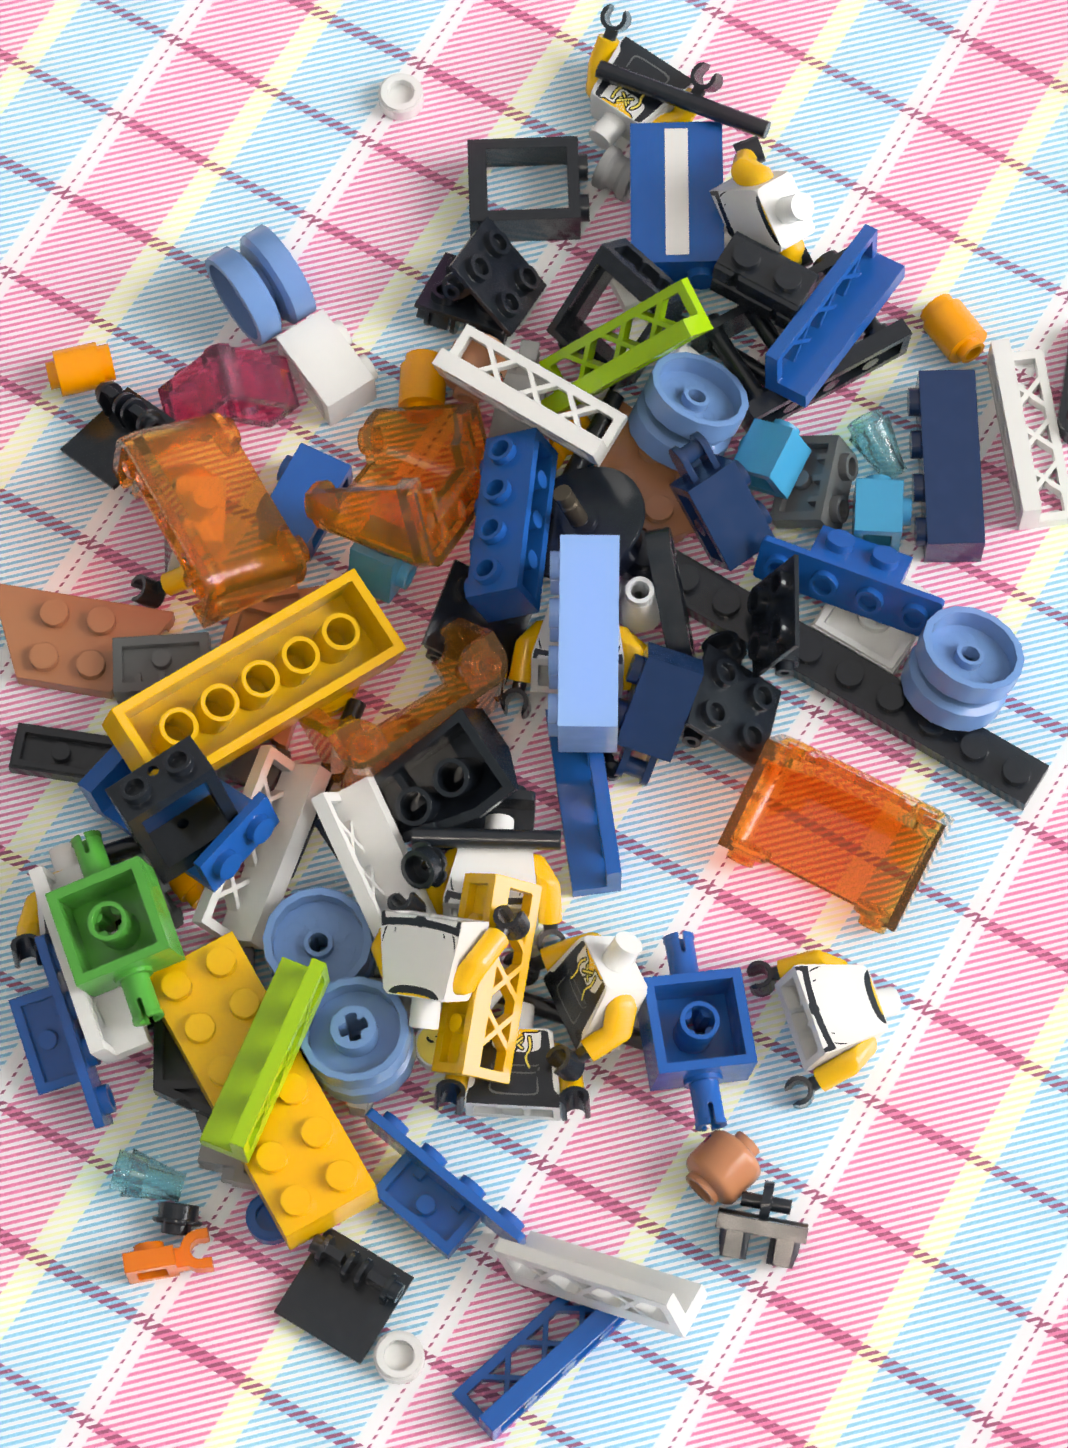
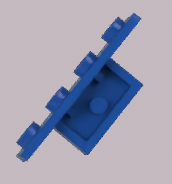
[753,525,945,637]
[8,934,117,1129]
[365,1108,526,1260]

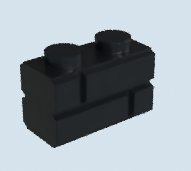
[710,231,819,329]

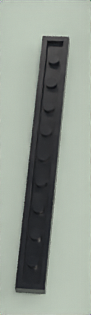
[621,530,1049,811]

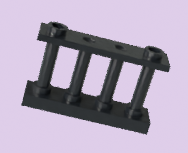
[691,248,912,434]

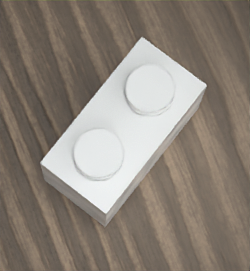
[276,309,378,427]

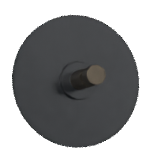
[544,466,645,579]

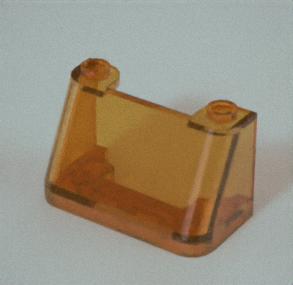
[304,403,487,568]
[112,412,311,629]
[298,617,508,789]
[718,734,955,934]

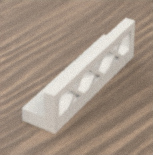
[432,324,629,467]
[986,338,1068,530]
[191,745,332,950]
[311,777,437,939]
[28,863,154,1065]
[493,1231,708,1338]

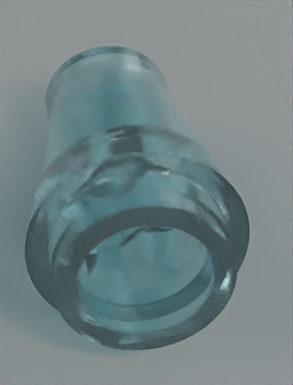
[847,409,907,479]
[109,1148,187,1202]

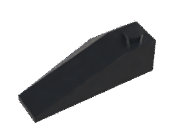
[313,708,519,863]

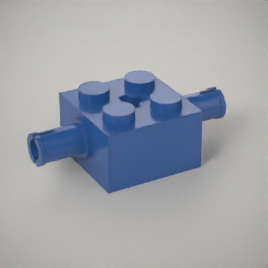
[637,931,758,1132]

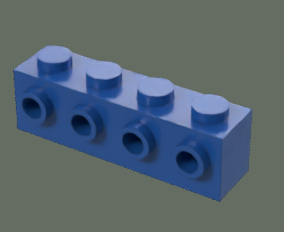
[464,427,558,623]

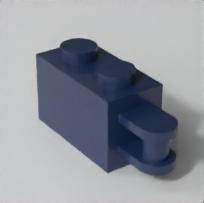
[669,431,775,571]
[614,641,704,786]

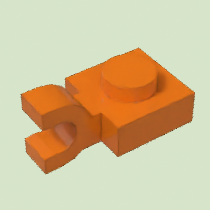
[122,1227,215,1285]

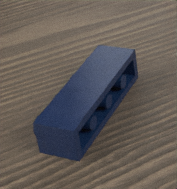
[907,370,985,563]

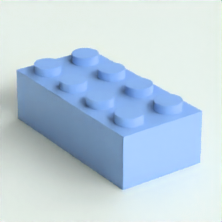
[548,535,620,753]

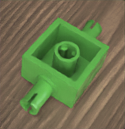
[45,830,186,1027]

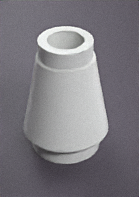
[619,576,661,633]

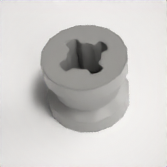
[591,145,630,202]

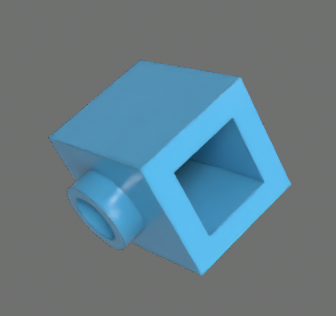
[734,418,811,499]
[852,474,912,551]
[348,517,417,604]

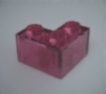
[158,343,300,444]

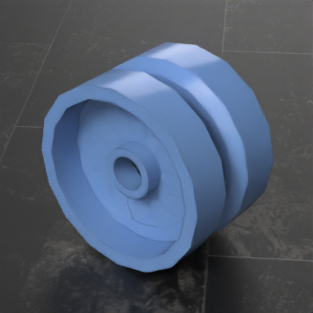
[205,224,316,346]
[628,352,749,470]
[900,606,1025,732]
[263,887,376,984]
[301,976,417,1104]

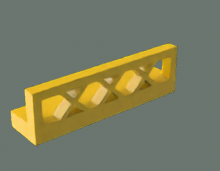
[431,873,542,1084]

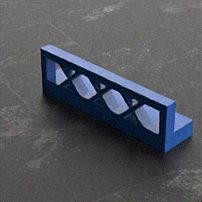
[765,224,905,408]
[545,709,622,897]
[452,1297,627,1441]

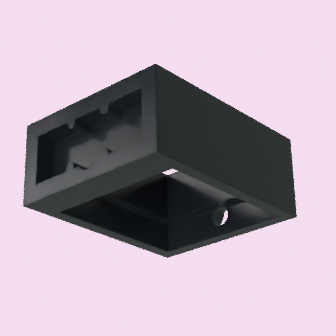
[467,136,590,242]
[546,238,685,390]
[105,735,238,885]

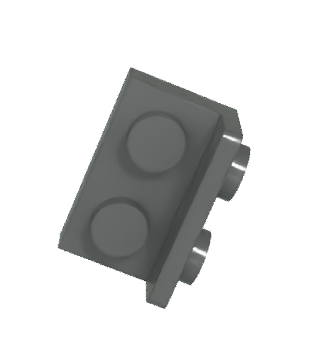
[770,435,858,529]
[112,632,211,705]

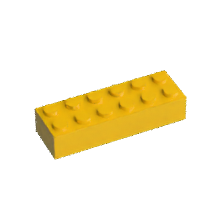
[102,568,407,776]
[150,931,379,1250]

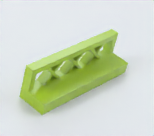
[539,277,713,414]
[199,957,330,1163]

